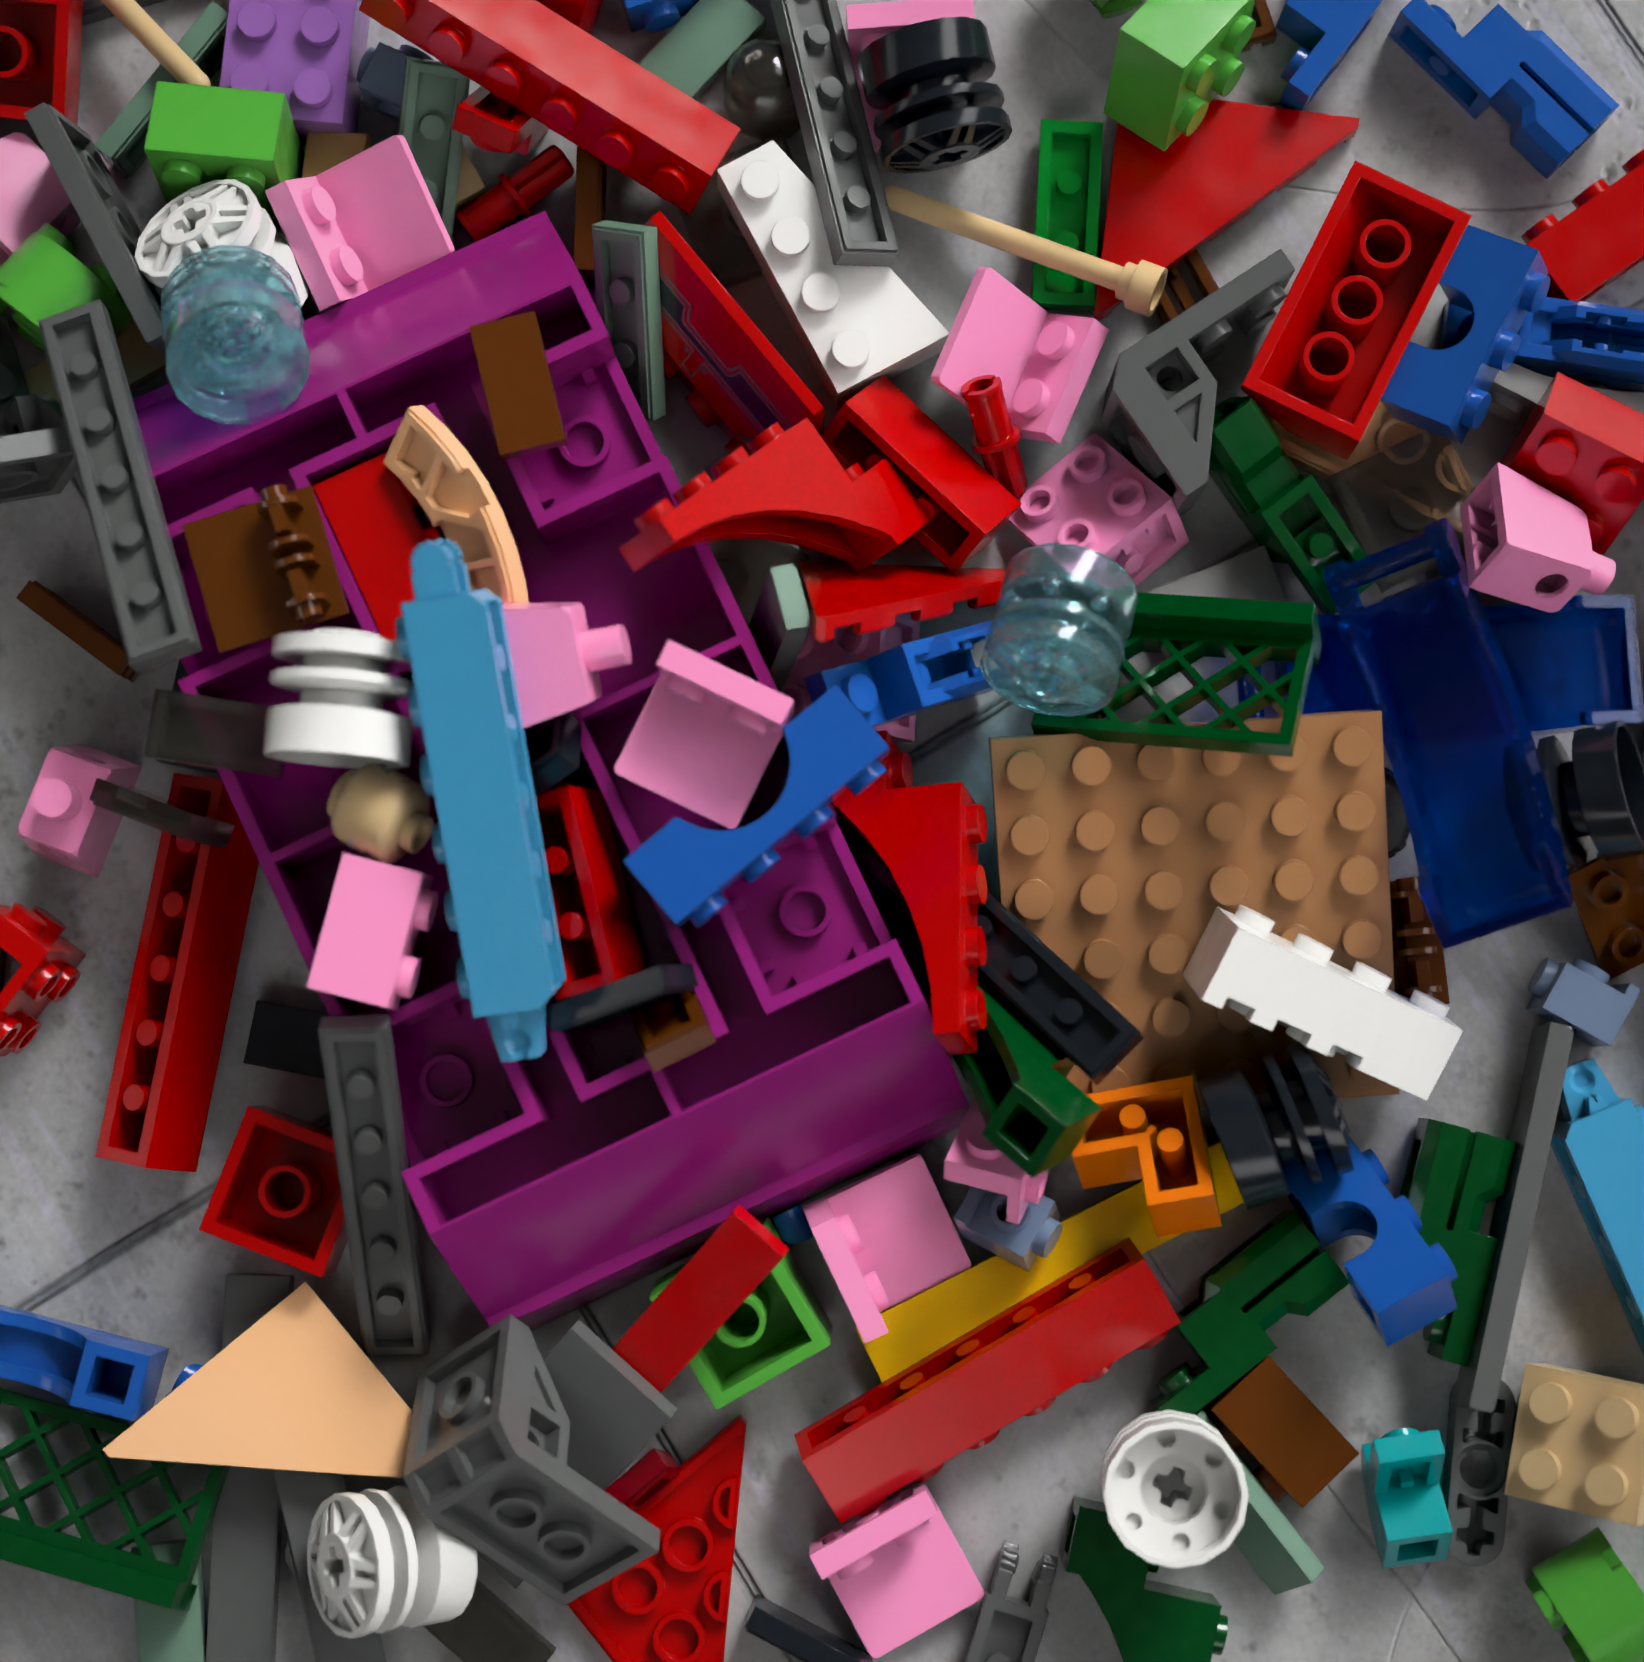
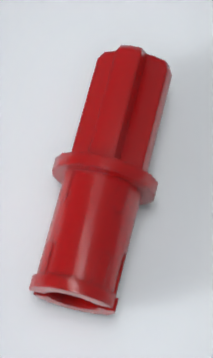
[455,145,574,242]
[961,375,1028,499]

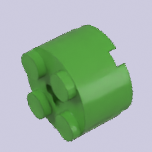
[0,223,133,356]
[1525,1527,1644,1662]

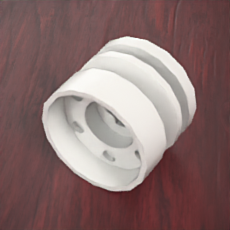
[135,179,309,355]
[263,628,415,769]
[1100,1409,1249,1569]
[307,1484,478,1639]

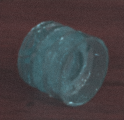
[161,245,310,424]
[980,543,1138,717]

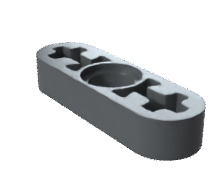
[1442,1380,1515,1566]

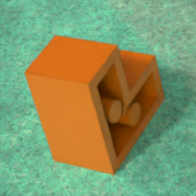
[1071,1075,1222,1237]

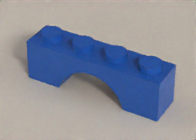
[623,684,889,928]
[0,1305,169,1421]

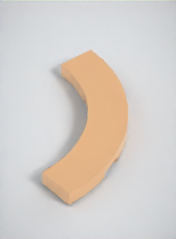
[383,405,529,604]

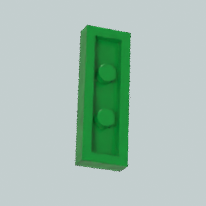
[1031,119,1104,313]

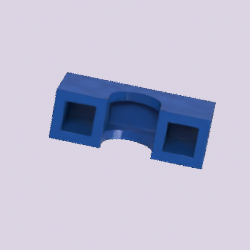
[1381,225,1550,445]
[1284,1135,1458,1347]

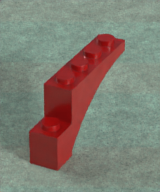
[618,417,930,573]
[831,730,987,1055]

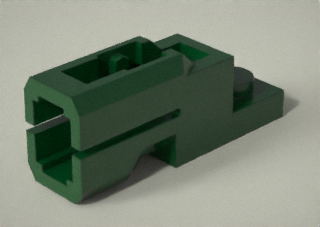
[1209,396,1381,616]
[1399,1118,1516,1367]
[1151,1209,1349,1414]

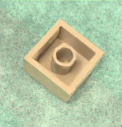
[1504,1363,1644,1527]

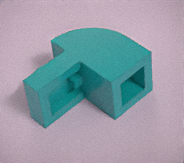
[1361,1428,1453,1569]

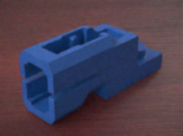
[1275,0,1383,111]
[1388,0,1619,180]
[1438,297,1644,392]
[804,616,1036,727]

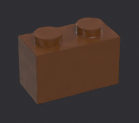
[1206,1356,1360,1508]

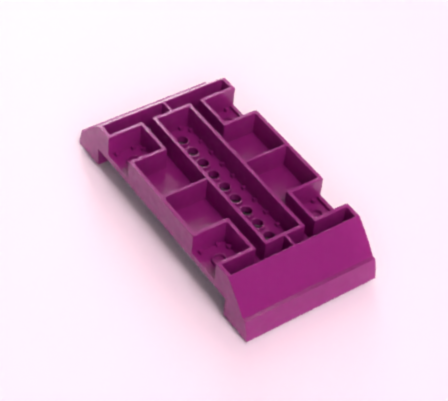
[133,210,970,1331]

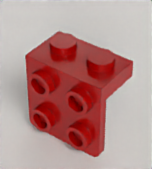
[0,902,86,1056]

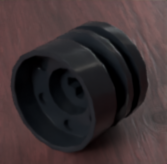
[857,16,1012,174]
[1504,719,1644,876]
[1197,1043,1354,1210]

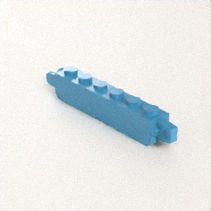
[396,538,567,1062]
[1551,1058,1644,1356]

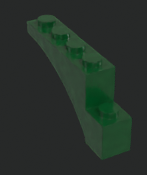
[874,890,1102,1178]
[1061,1496,1228,1662]

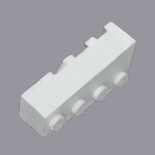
[717,140,949,408]
[1182,905,1463,1101]

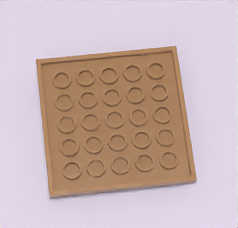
[989,709,1400,1109]

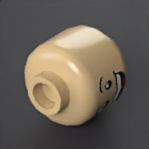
[327,763,434,864]

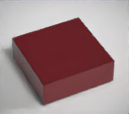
[604,1448,681,1513]

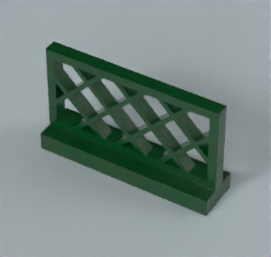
[1031,588,1322,757]
[0,1388,230,1611]

